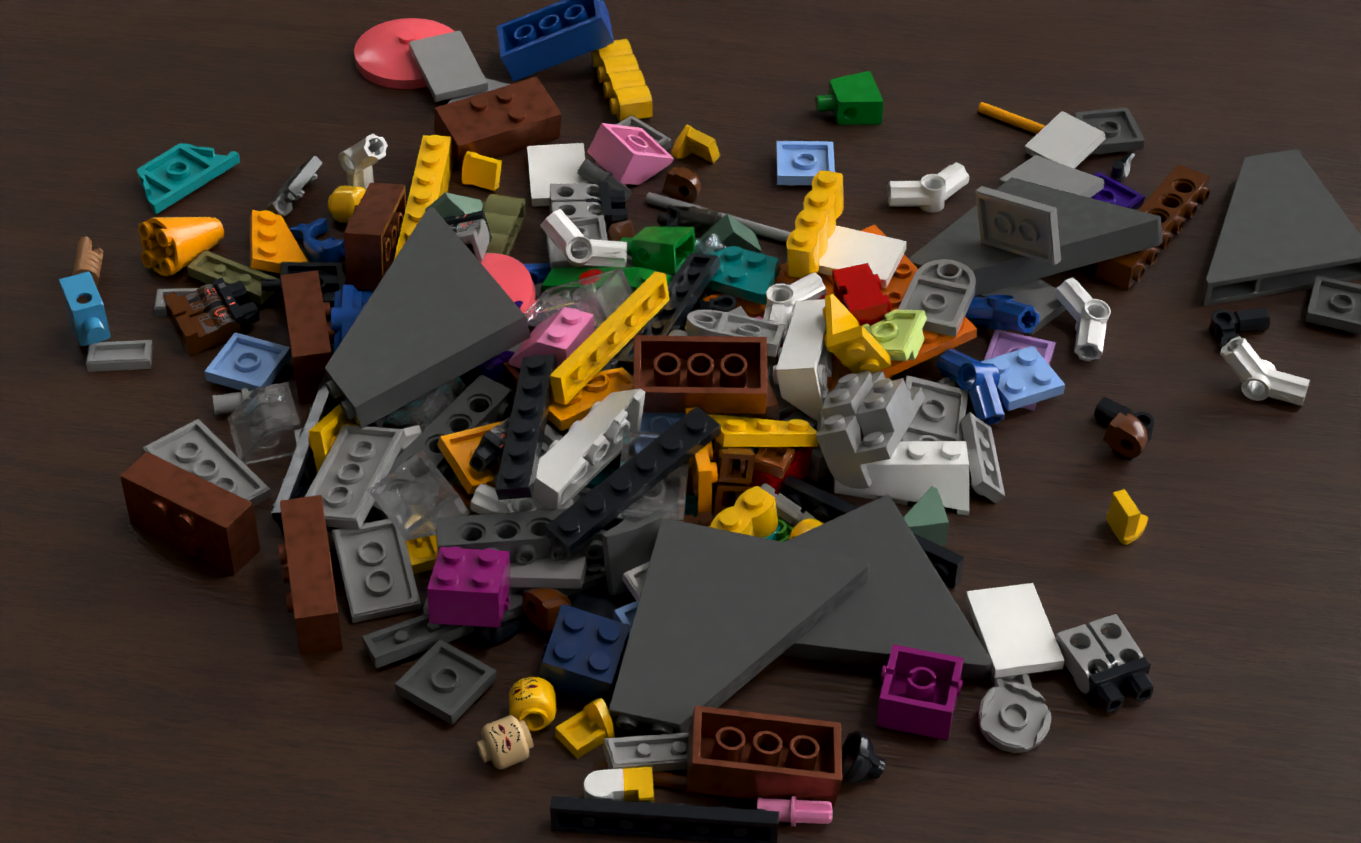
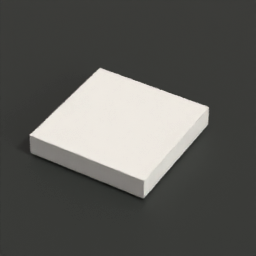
[1025,111,1106,169]

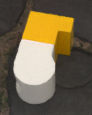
[584,767,654,803]

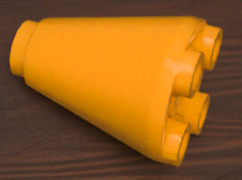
[138,217,224,276]

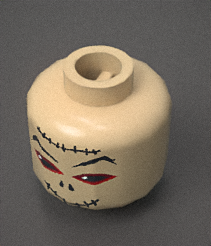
[476,715,534,770]

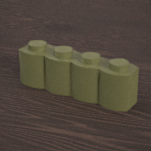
[481,194,526,256]

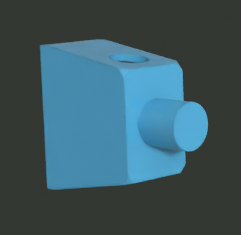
[59,271,111,346]

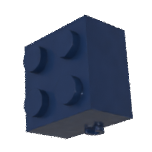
[538,604,630,703]

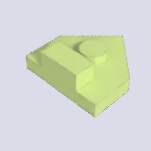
[863,309,927,361]

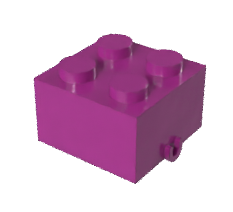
[427,547,511,628]
[876,644,964,740]

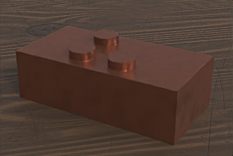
[434,76,562,170]
[344,182,406,290]
[281,270,335,404]
[633,335,767,414]
[120,452,260,576]
[278,495,343,655]
[686,705,842,809]

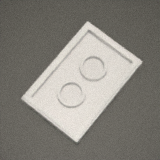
[527,143,588,207]
[818,226,906,288]
[965,583,1065,678]

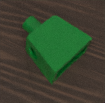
[815,71,884,125]
[620,226,696,274]

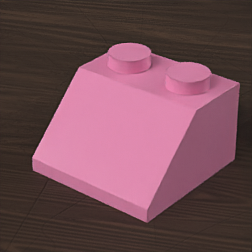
[587,123,674,186]
[509,307,594,368]

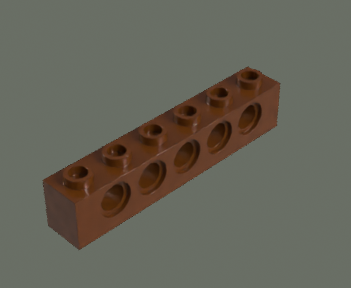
[1095,164,1210,291]

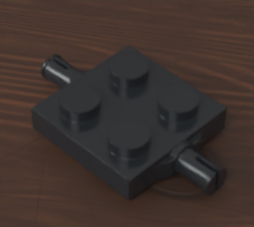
[261,262,364,309]

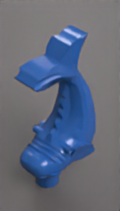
[289,218,345,262]

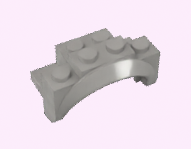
[816,371,925,489]

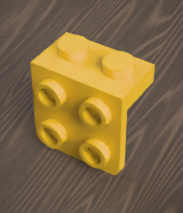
[823,294,891,374]

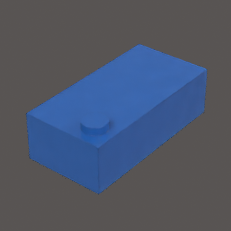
[497,0,614,81]

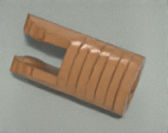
[72,237,104,286]

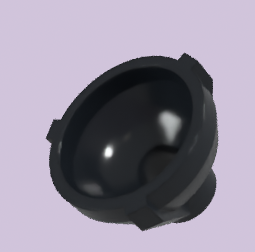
[841,731,885,785]

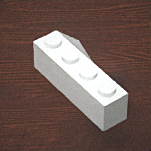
[773,299,834,421]
[532,389,646,510]
[833,441,970,516]

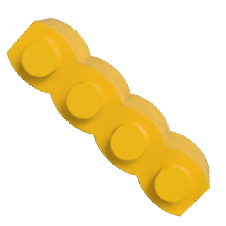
[591,39,652,122]
[786,170,844,278]
[708,486,778,538]

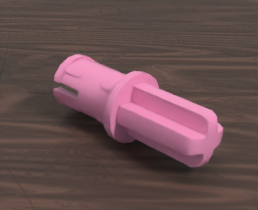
[757,796,833,827]

